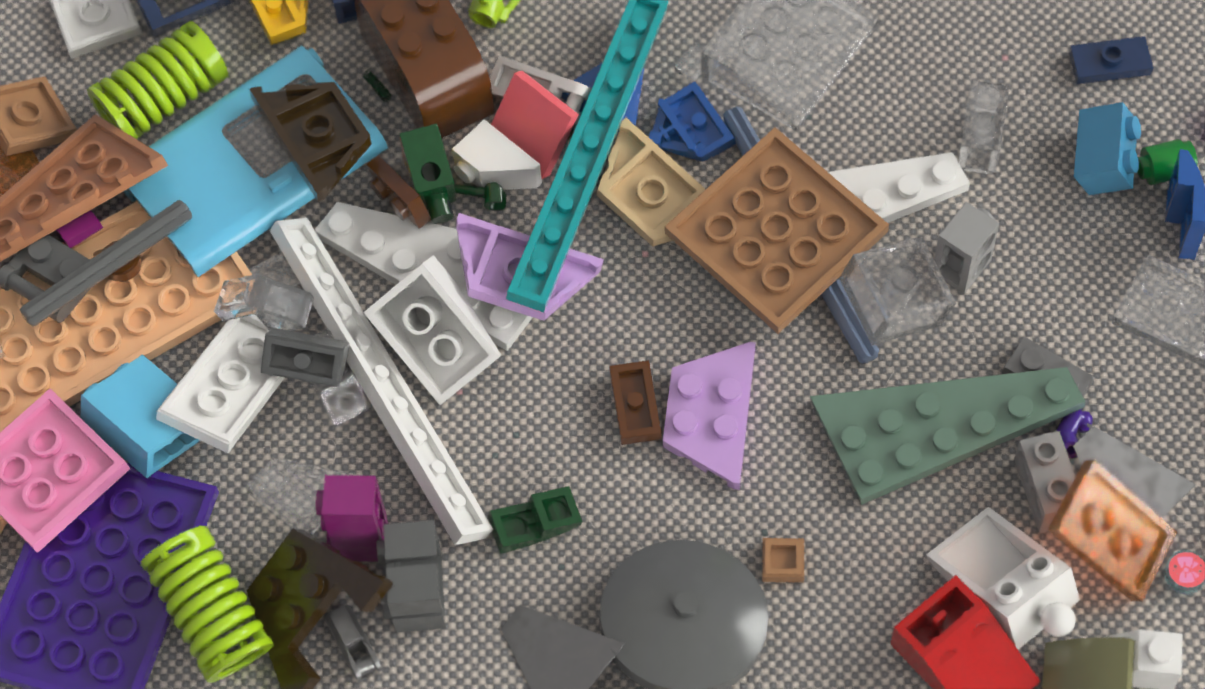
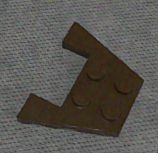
[246,528,394,689]

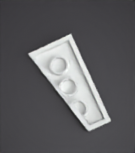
[828,152,970,223]

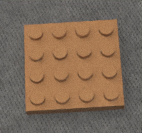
[665,127,889,334]

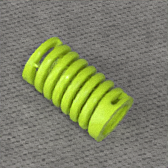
[87,21,229,139]
[140,526,274,683]

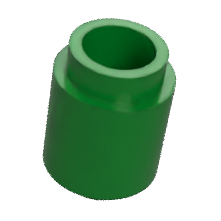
[1137,139,1198,185]

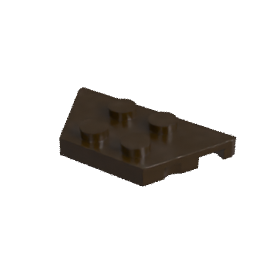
[249,82,371,202]

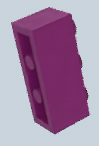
[315,475,389,562]

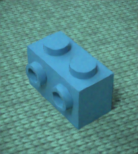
[1074,102,1141,195]

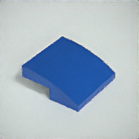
[1165,149,1205,260]

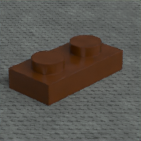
[366,155,431,229]
[609,360,662,445]

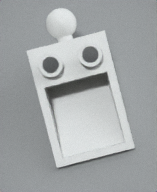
[926,507,1080,649]

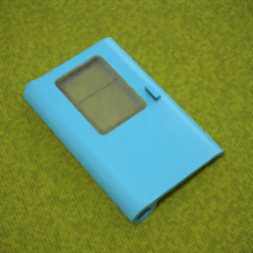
[123,46,388,277]

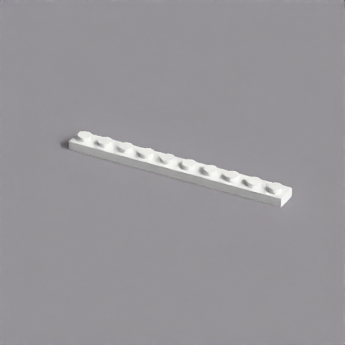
[270,218,493,545]

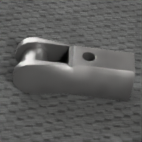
[325,605,383,682]

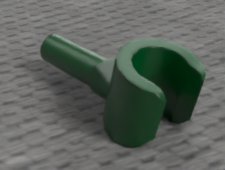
[455,182,507,211]

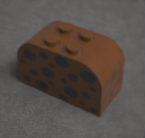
[354,0,495,138]

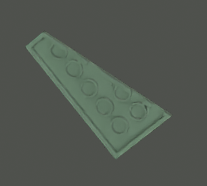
[810,367,1085,505]

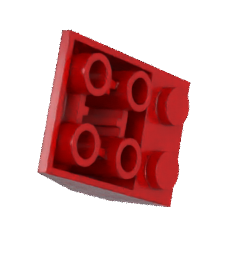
[890,575,1040,689]

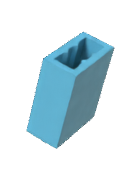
[81,354,201,478]

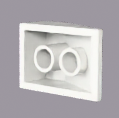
[363,255,501,405]

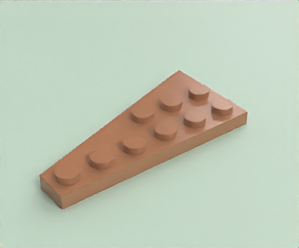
[0,114,168,262]

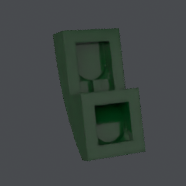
[487,486,582,554]

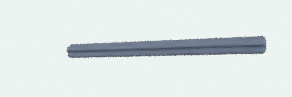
[723,106,879,364]

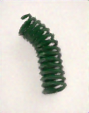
[363,69,392,102]

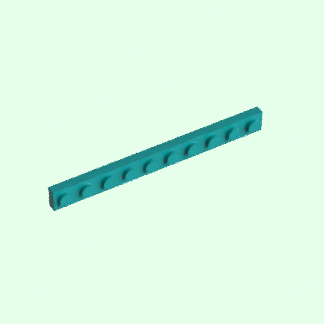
[506,0,669,313]

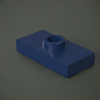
[1069,36,1154,84]

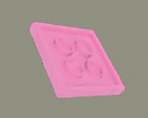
[0,389,130,553]

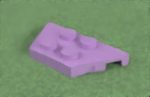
[456,213,604,321]
[663,342,756,490]

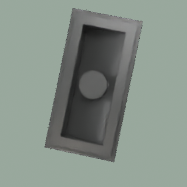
[260,328,350,387]

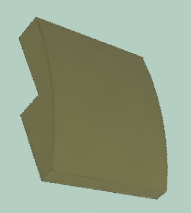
[1042,637,1135,689]

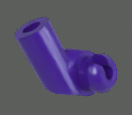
[1055,409,1093,459]

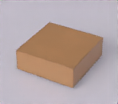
[762,538,804,583]

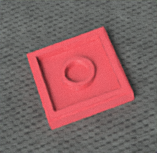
[491,71,579,179]

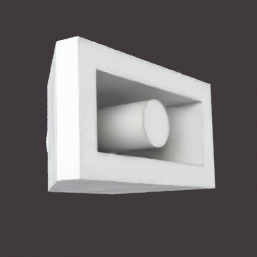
[452,119,542,190]
[1106,630,1182,689]

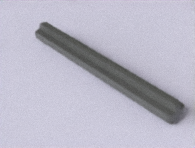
[20,200,193,327]

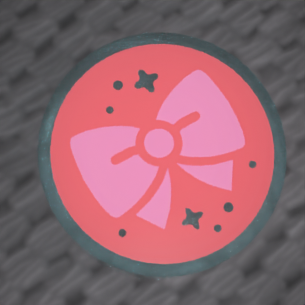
[1164,550,1205,595]

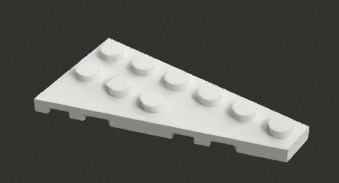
[314,202,533,351]

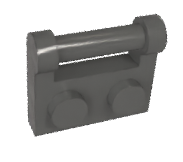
[0,235,91,323]

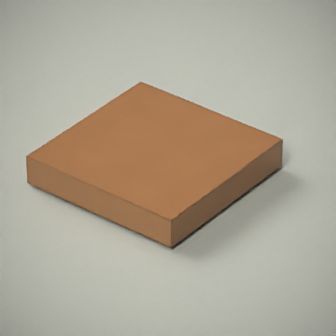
[0,76,77,156]

